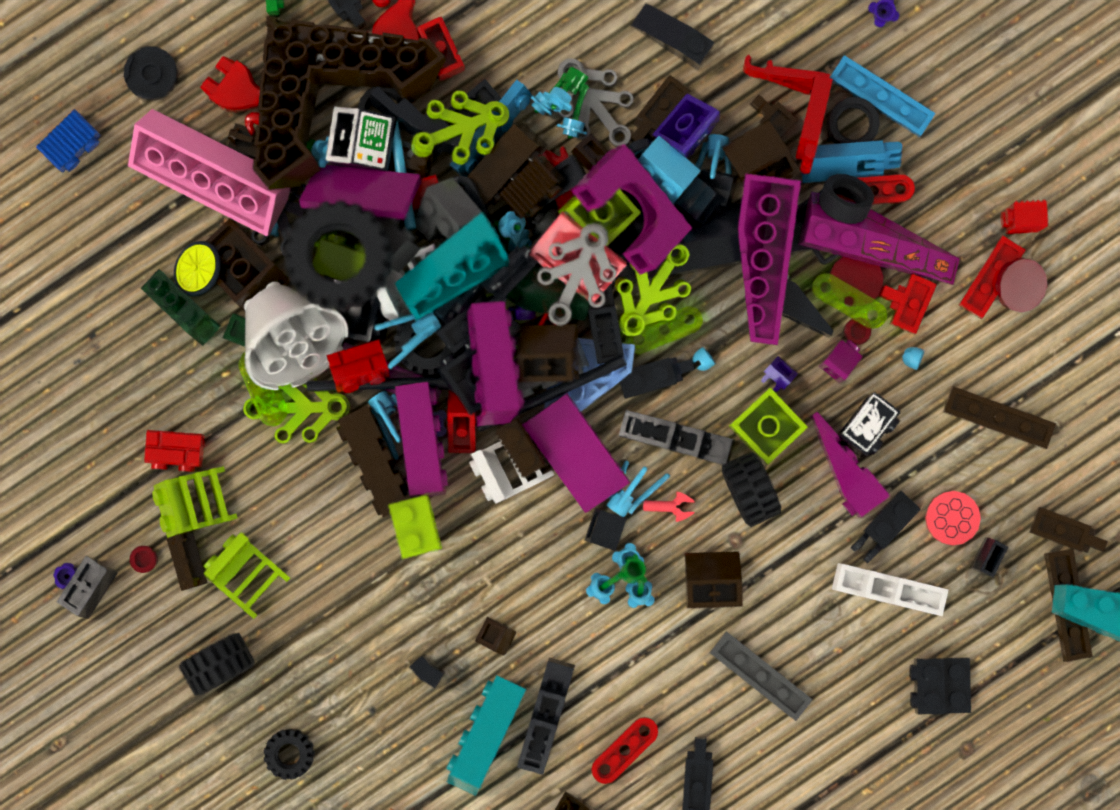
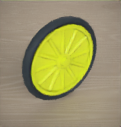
[173,241,221,297]

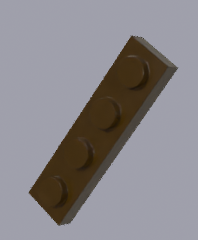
[943,386,1056,449]
[1044,549,1093,662]

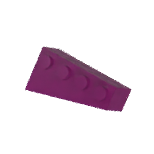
[467,302,523,426]
[395,382,448,498]

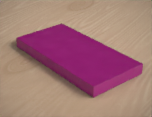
[299,165,422,219]
[522,393,630,513]

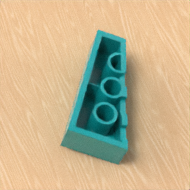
[394,212,509,321]
[1051,585,1120,642]
[446,675,526,796]

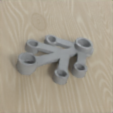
[558,59,633,147]
[538,223,616,325]

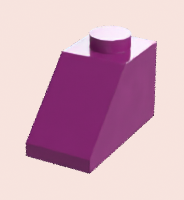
[818,339,863,383]

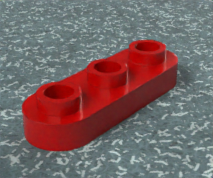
[836,175,915,205]
[591,717,658,784]

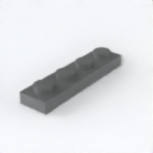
[709,631,813,721]

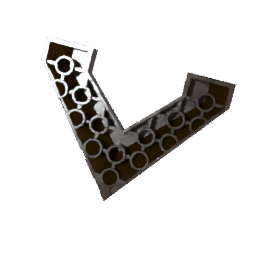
[253,16,446,190]

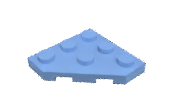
[544,338,635,412]

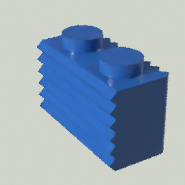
[36,109,101,173]

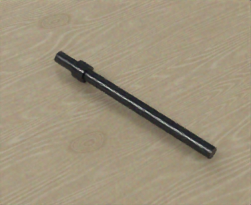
[476,355,627,433]
[307,374,449,392]

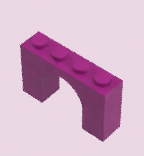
[571,144,692,275]

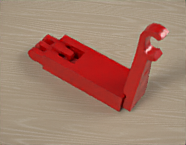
[743,55,833,174]

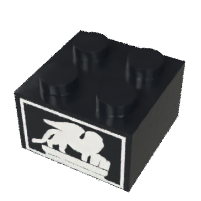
[838,392,901,457]

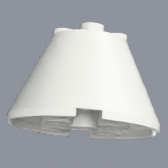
[244,282,348,390]

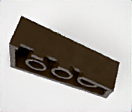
[336,406,413,518]

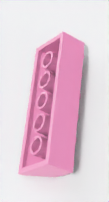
[128,109,291,236]

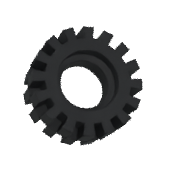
[263,729,315,780]

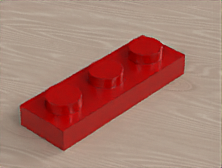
[958,236,1026,319]

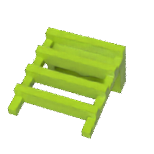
[152,466,238,538]
[389,495,442,559]
[204,532,291,619]

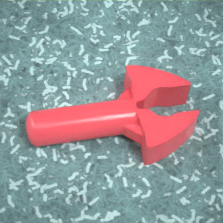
[642,492,695,522]

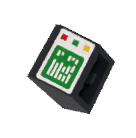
[325,106,397,171]

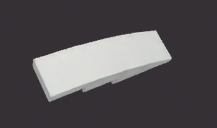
[832,563,948,616]

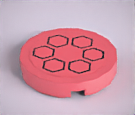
[925,491,981,545]

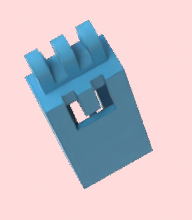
[801,140,902,183]

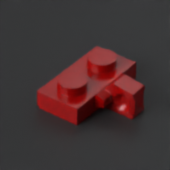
[879,274,937,335]

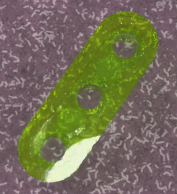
[812,273,887,329]
[625,306,703,355]
[238,352,288,426]

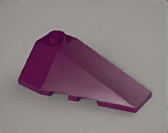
[810,412,890,517]

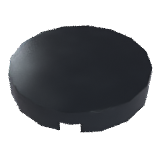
[123,46,178,101]

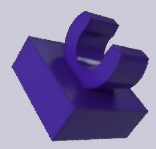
[761,356,798,393]

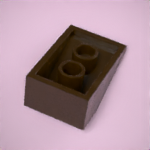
[206,218,289,313]

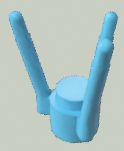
[687,134,733,201]
[375,312,441,369]
[368,391,401,460]
[606,461,670,518]

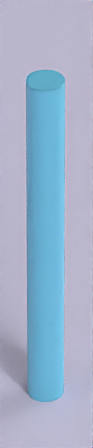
[392,121,416,230]

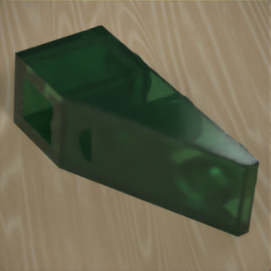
[505,266,590,321]
[141,269,221,346]

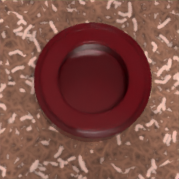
[843,318,871,345]
[129,546,158,573]

